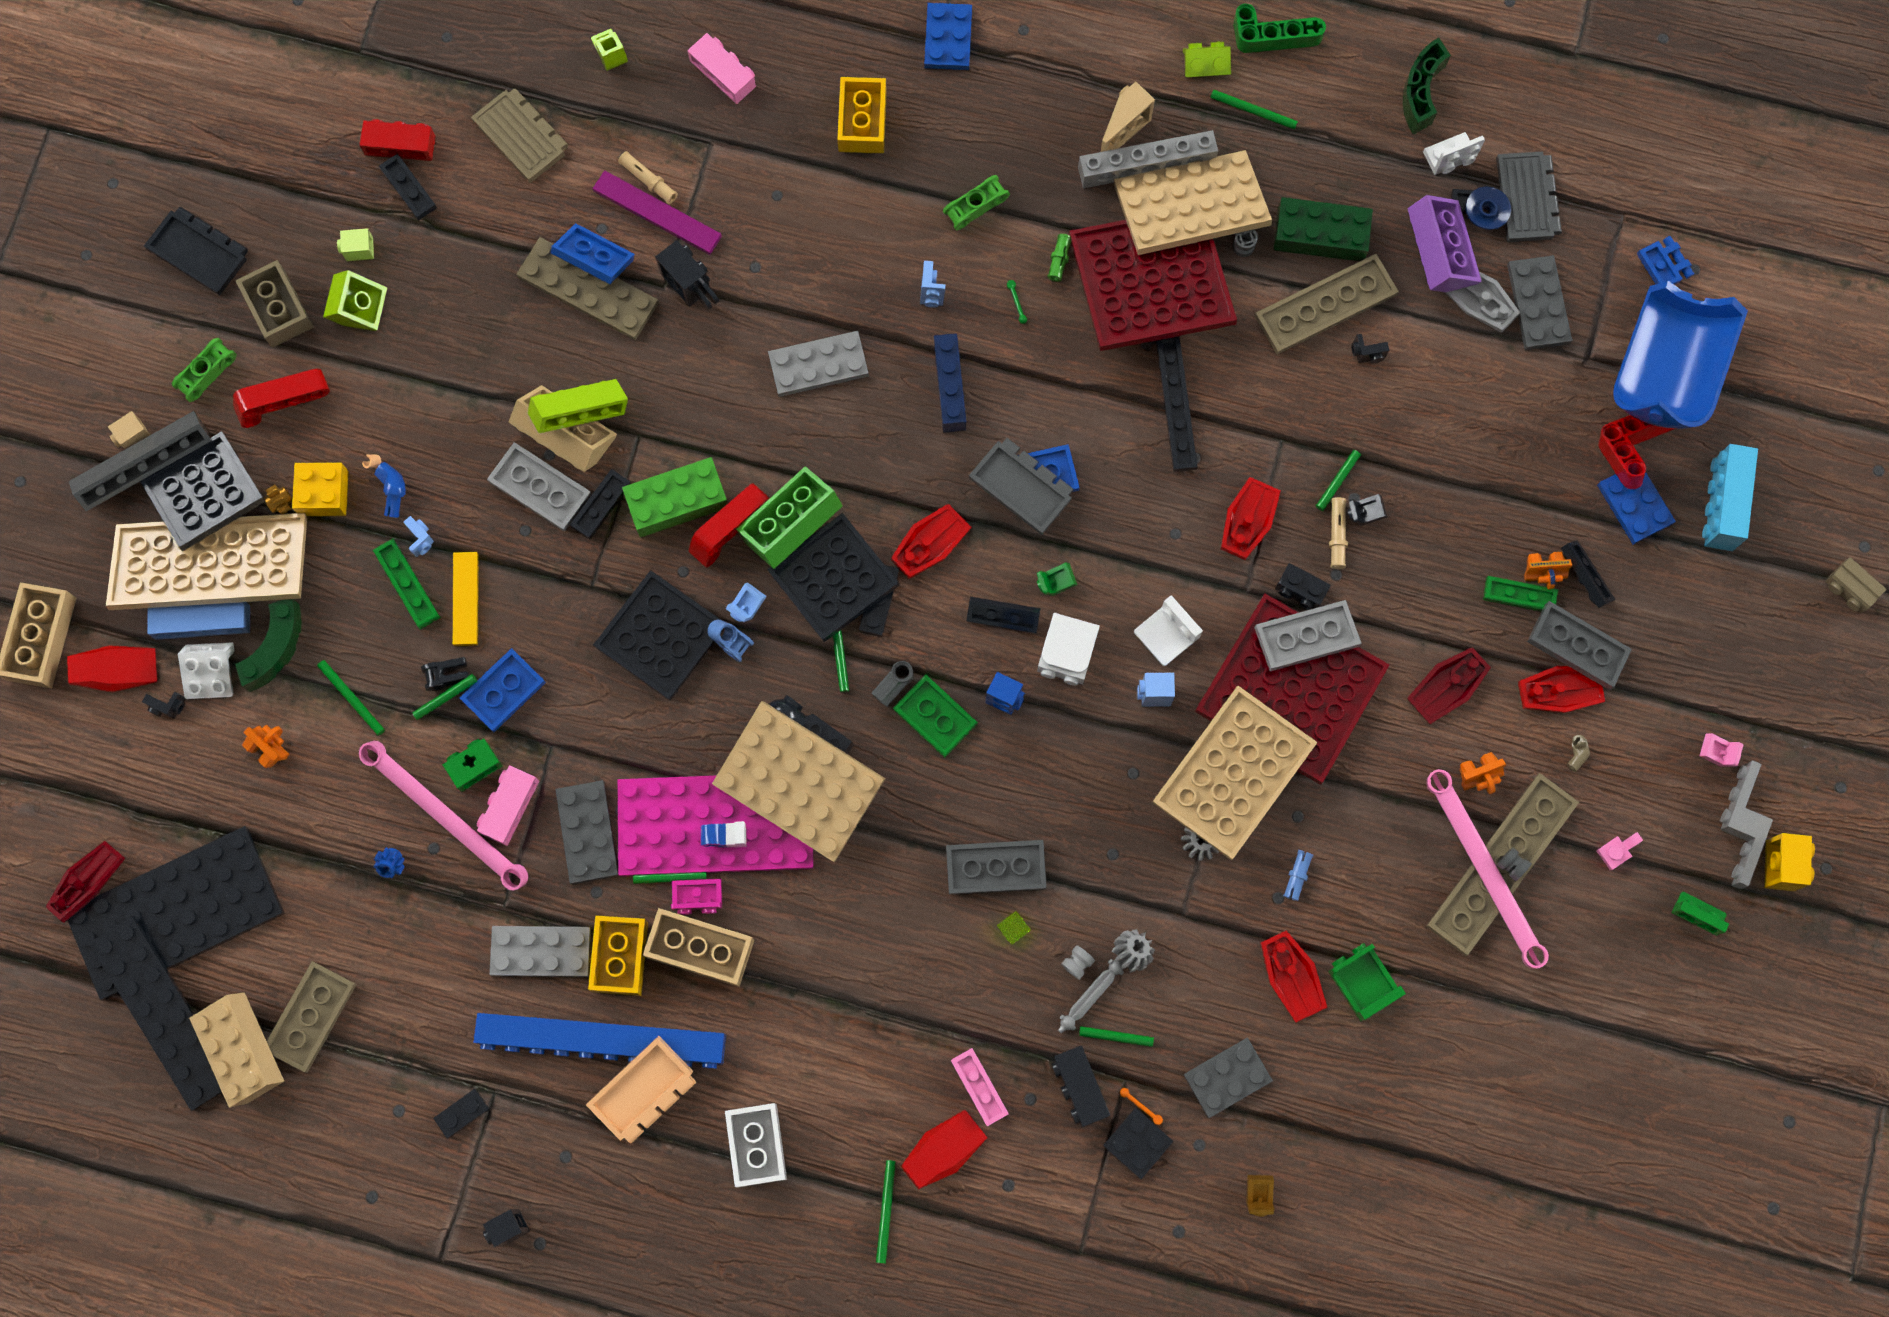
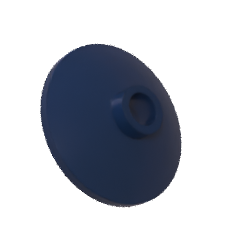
[1465,186,1511,230]

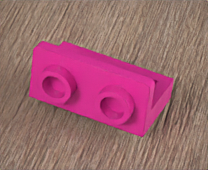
[671,879,722,915]

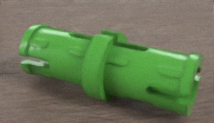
[1047,234,1071,282]

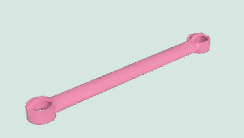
[359,741,528,890]
[1426,769,1549,969]

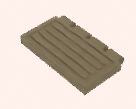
[471,88,568,183]

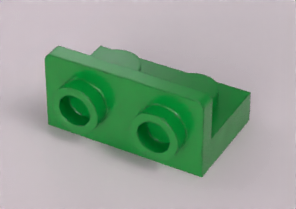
[1671,892,1729,936]

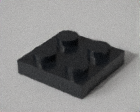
[1103,1108,1173,1180]

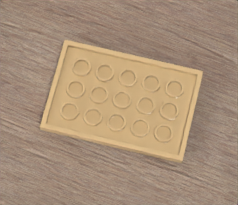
[1114,150,1272,255]
[1152,686,1317,860]
[712,701,886,862]

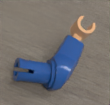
[362,454,406,518]

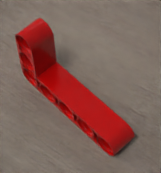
[1598,415,1674,489]

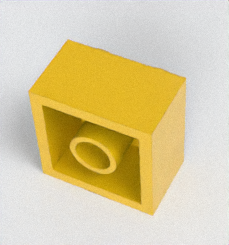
[292,463,349,516]
[1764,833,1815,891]

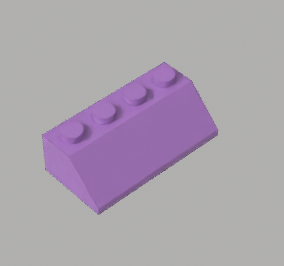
[1407,195,1482,292]

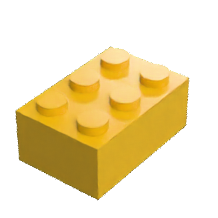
[838,77,887,153]
[588,916,648,996]

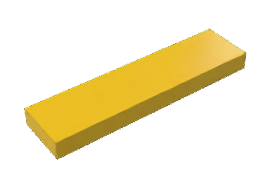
[453,552,478,646]

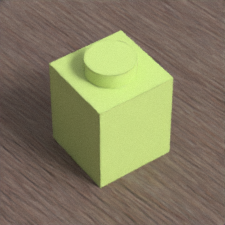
[337,229,374,261]

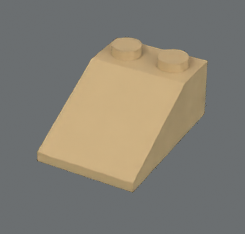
[1101,82,1155,152]

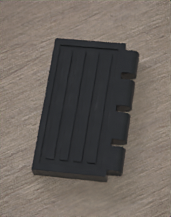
[144,207,248,296]

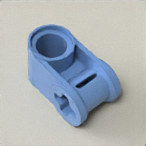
[708,620,754,662]

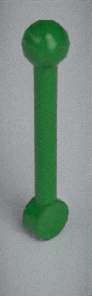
[1007,280,1027,324]

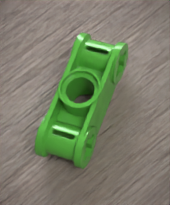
[943,175,1010,230]
[172,338,237,402]

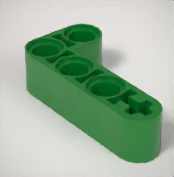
[1233,3,1326,53]

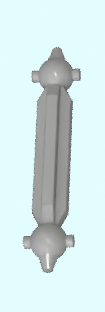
[1058,959,1124,1033]

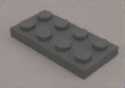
[1507,255,1572,350]
[1527,601,1632,690]
[555,780,619,885]
[946,840,1046,895]

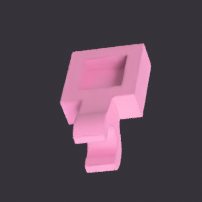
[1596,832,1643,871]

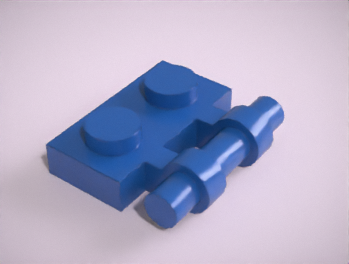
[1637,236,1694,285]

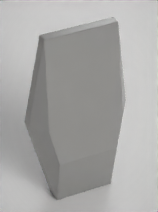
[1444,272,1520,333]

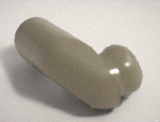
[1567,735,1590,772]

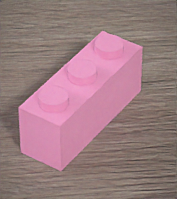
[687,33,756,104]
[477,765,539,846]

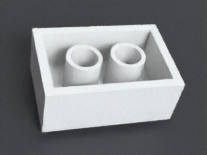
[725,1103,787,1188]

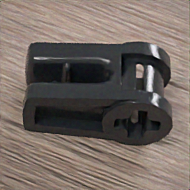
[421,657,470,691]

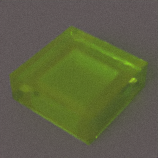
[997,911,1031,946]

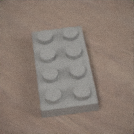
[768,331,869,397]
[487,442,592,532]
[1254,600,1362,671]
[490,926,591,977]

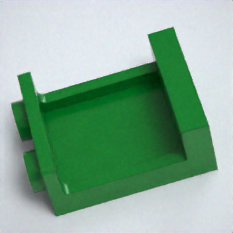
[1328,943,1406,1022]

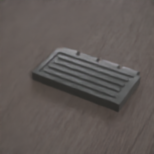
[1496,151,1562,242]
[969,438,1074,535]

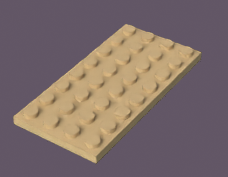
[106,513,307,610]

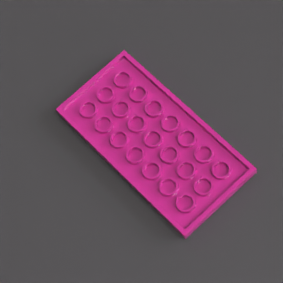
[617,775,814,877]

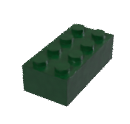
[1273,197,1373,262]

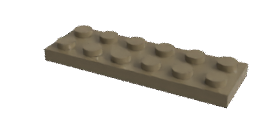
[516,237,659,341]
[1255,254,1399,355]

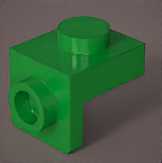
[1037,562,1078,596]

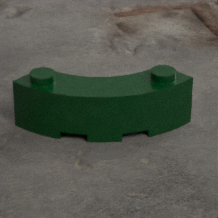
[1402,37,1451,135]
[235,599,302,692]

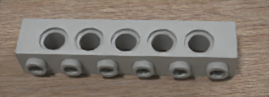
[1078,130,1218,188]

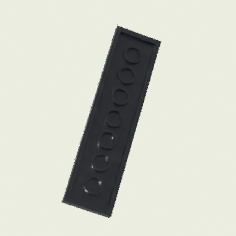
[89,916,222,1111]

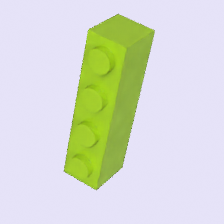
[527,379,628,433]

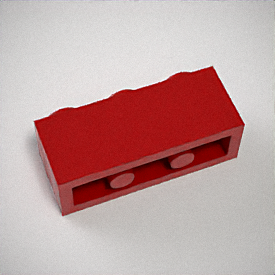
[359,119,436,161]

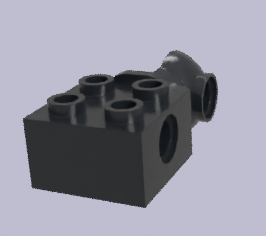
[769,695,854,754]

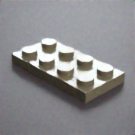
[267,961,357,1073]

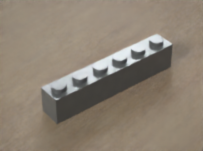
[69,411,211,511]

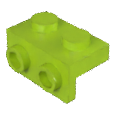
[1183,42,1231,77]

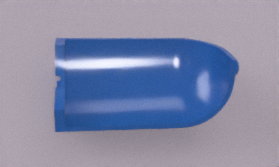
[1613,281,1748,429]

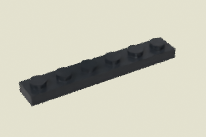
[1156,336,1197,472]

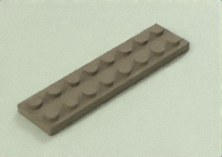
[1426,773,1579,956]

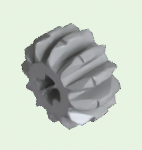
[1181,827,1219,861]
[1112,929,1155,973]

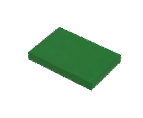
[893,674,978,758]

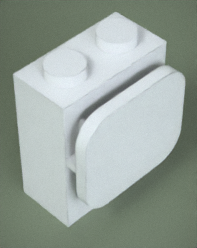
[1037,613,1100,686]

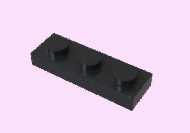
[379,153,437,221]
[570,469,631,540]
[1561,540,1615,608]
[859,565,899,637]
[966,596,1041,633]

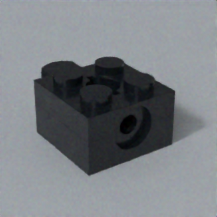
[655,240,719,310]

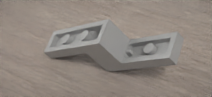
[1720,760,1773,889]

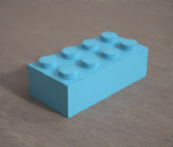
[1702,444,1758,551]

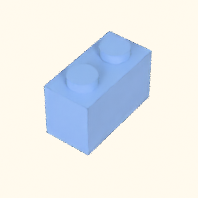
[1137,673,1175,707]

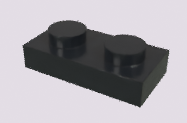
[433,1089,490,1139]

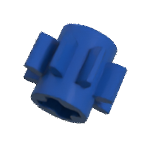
[373,848,405,878]

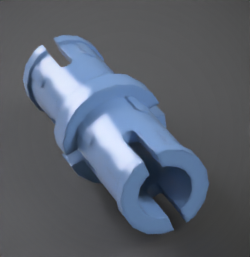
[1283,850,1313,901]

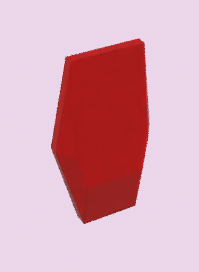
[1221,477,1281,560]
[891,504,971,579]
[67,645,157,693]
[1518,666,1605,713]
[1260,930,1327,1023]
[900,1110,987,1190]

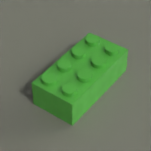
[622,457,728,538]
[736,466,843,569]

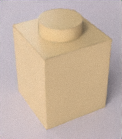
[108,411,150,449]

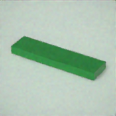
[373,538,441,630]

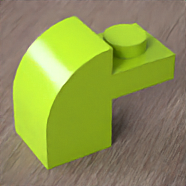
[591,29,628,71]

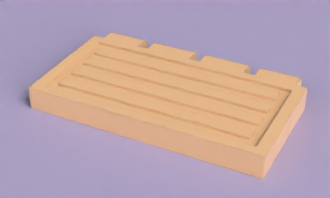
[586,1036,696,1143]

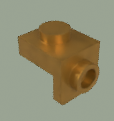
[1246,1175,1274,1217]

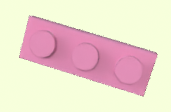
[951,1048,1009,1126]

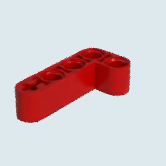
[233,369,330,428]
[689,483,770,568]

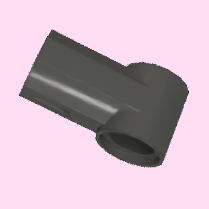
[871,661,914,707]

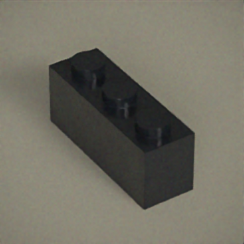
[1051,1045,1111,1128]

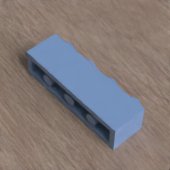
[148,602,250,640]

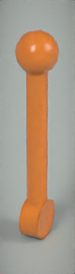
[1120,1088,1163,1125]

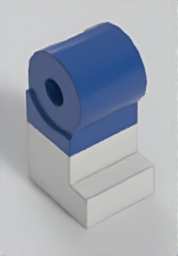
[701,821,746,848]

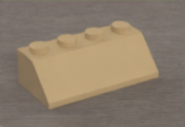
[509,385,617,472]

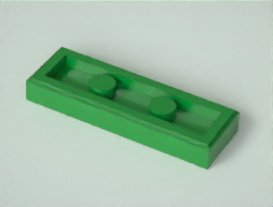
[1483,576,1558,612]

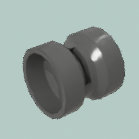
[1232,229,1258,257]
[1497,847,1532,882]

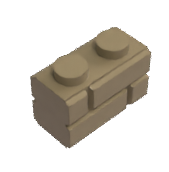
[1825,557,1886,613]

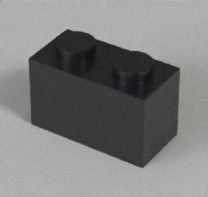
[483,1209,530,1247]

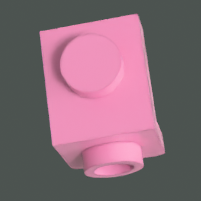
[1700,733,1743,767]

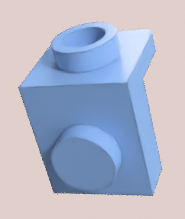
[403,516,434,557]
[726,583,767,622]

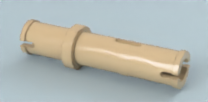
[618,151,678,204]
[1329,497,1348,569]

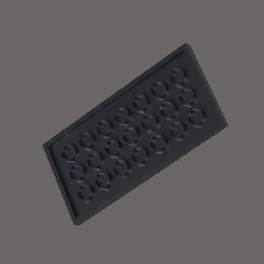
[67,826,285,1001]

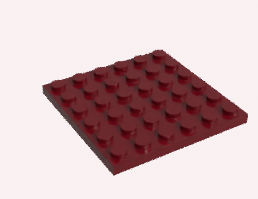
[1069,220,1237,351]
[1195,594,1390,785]

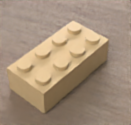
[0,582,76,689]
[643,908,755,987]
[189,992,284,1108]

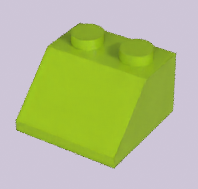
[323,270,387,331]

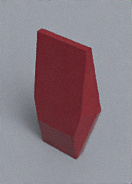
[1407,647,1491,725]
[46,841,126,923]

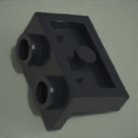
[1275,563,1331,610]

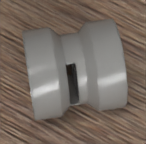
[1061,945,1095,980]

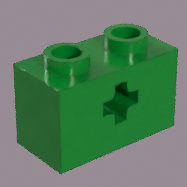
[442,738,503,792]

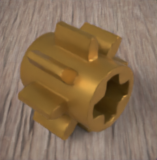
[264,485,292,514]

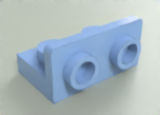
[920,261,945,308]

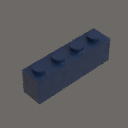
[934,333,966,433]

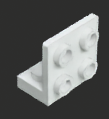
[1423,132,1485,175]
[1134,595,1203,666]
[178,642,235,699]

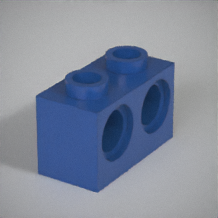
[986,672,1025,715]

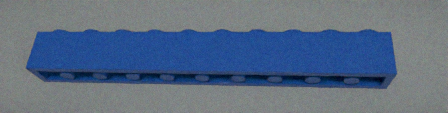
[473,1013,726,1069]

